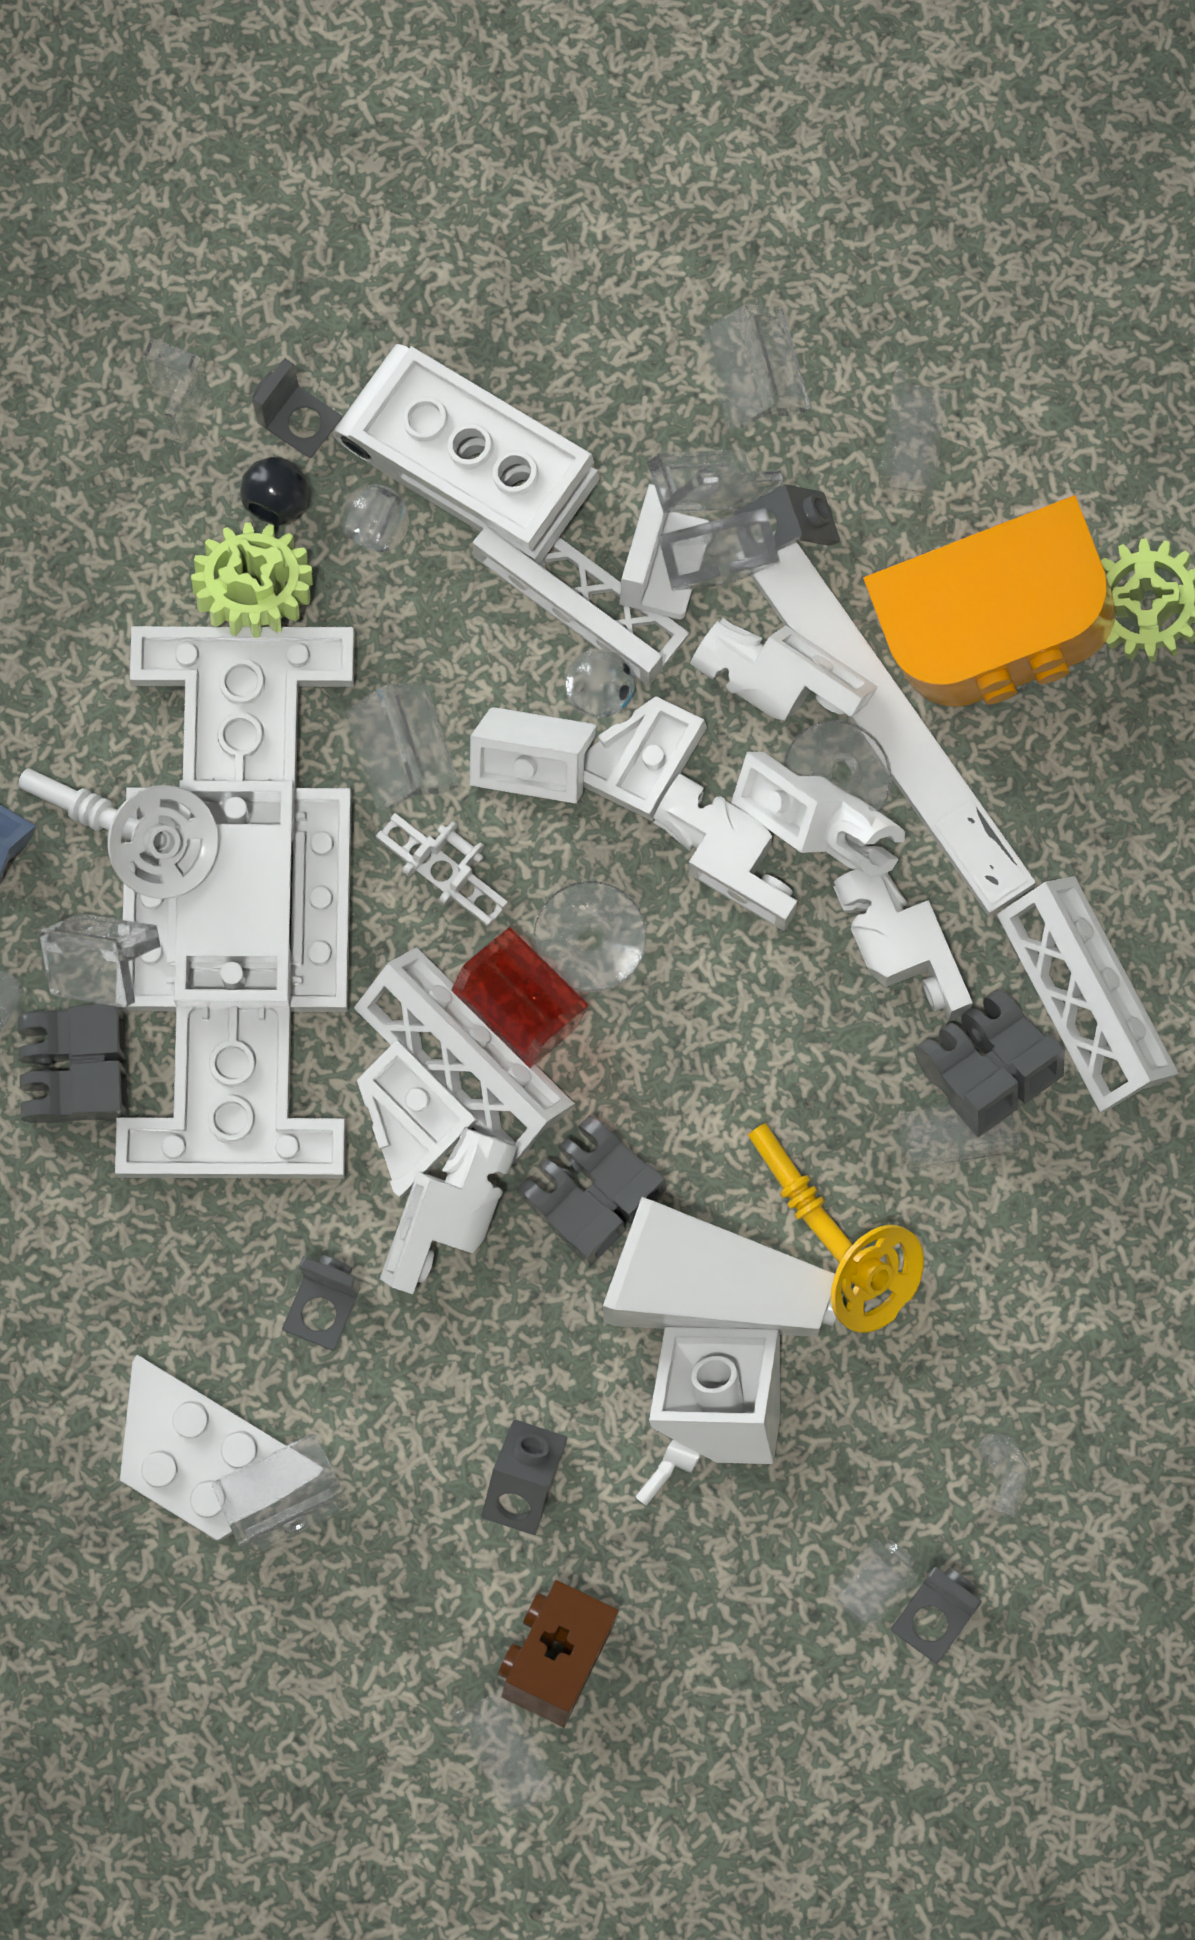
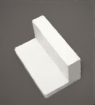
[619,484,710,619]
[469,708,596,803]

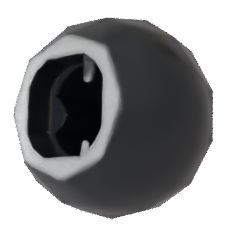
[239,457,310,526]

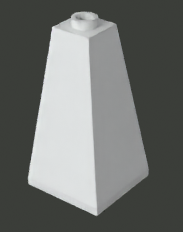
[603,1197,844,1337]

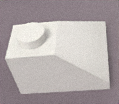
[649,1327,780,1464]

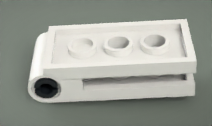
[332,344,600,565]

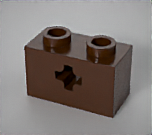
[498,1580,619,1728]

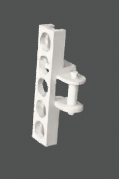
[376,813,508,927]

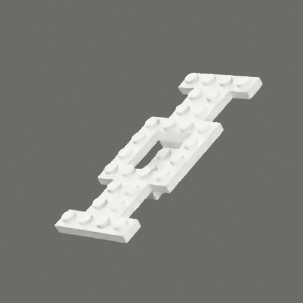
[115,626,355,1179]

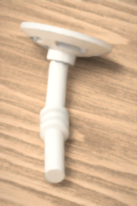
[18,768,218,899]

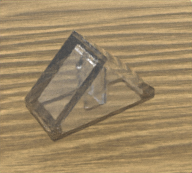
[658,508,780,591]

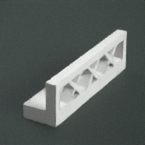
[472,526,689,686]
[997,876,1179,1112]
[354,947,575,1165]

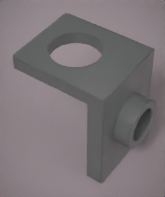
[252,358,342,458]
[733,484,840,562]
[282,1255,361,1351]
[481,1420,568,1535]
[891,1567,982,1664]

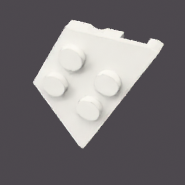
[120,1355,325,1542]

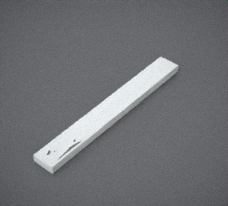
[738,531,1036,917]

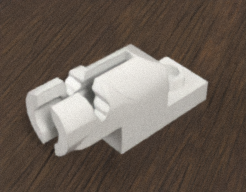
[690,618,877,721]
[731,752,905,876]
[653,774,797,931]
[833,869,973,1022]
[380,1127,517,1294]

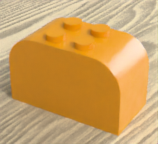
[863,495,1115,707]

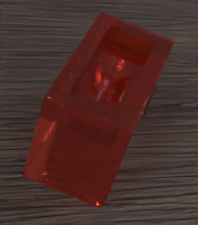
[451,927,589,1069]

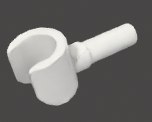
[635,1440,701,1506]

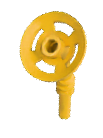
[747,1122,924,1333]

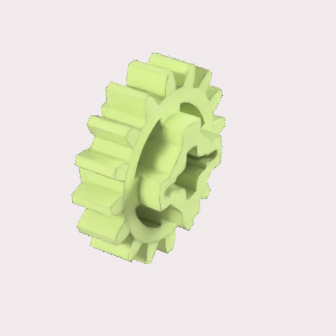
[191,522,313,638]
[1101,538,1195,662]

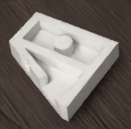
[583,696,707,821]
[357,1040,479,1198]

